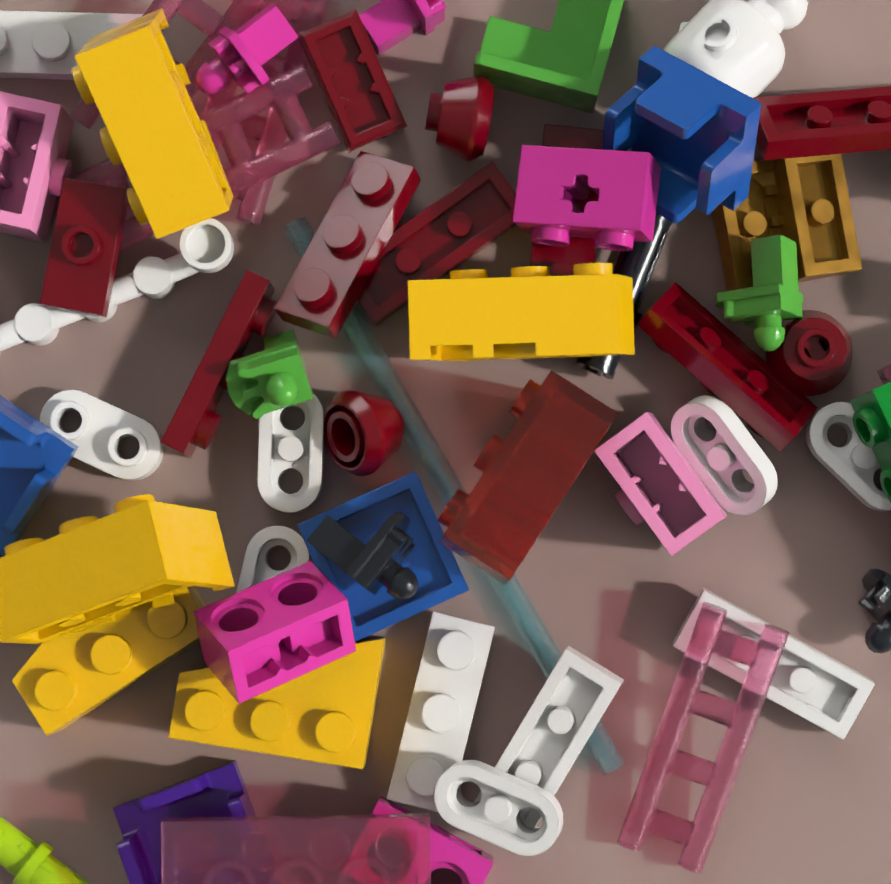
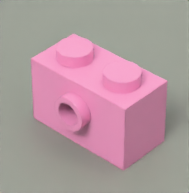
[0,91,74,242]
[594,412,727,557]

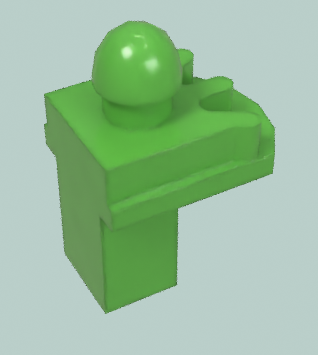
[715,235,803,351]
[226,329,313,419]

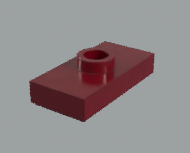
[298,9,407,153]
[40,178,129,317]

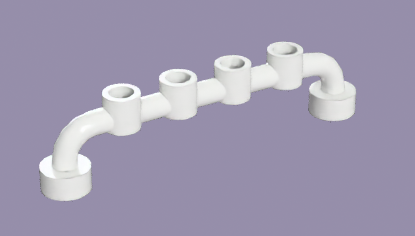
[0,218,234,354]

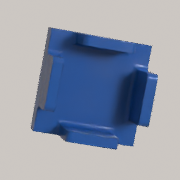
[602,46,762,223]
[0,395,79,556]
[297,471,469,642]

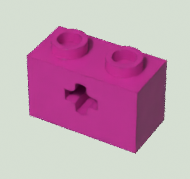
[513,145,661,251]

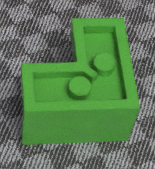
[473,0,624,113]

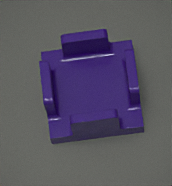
[113,761,280,884]

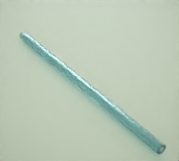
[283,217,625,776]

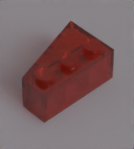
[437,370,618,585]

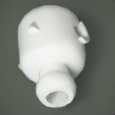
[663,0,808,98]

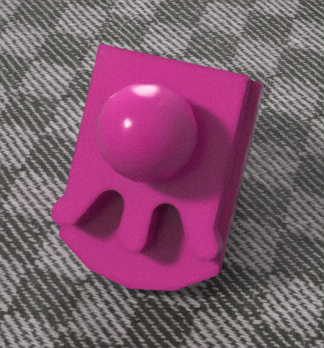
[359,0,446,55]
[195,4,298,94]

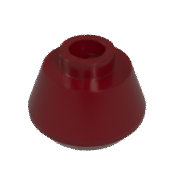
[425,75,495,162]
[766,310,853,396]
[323,390,404,477]

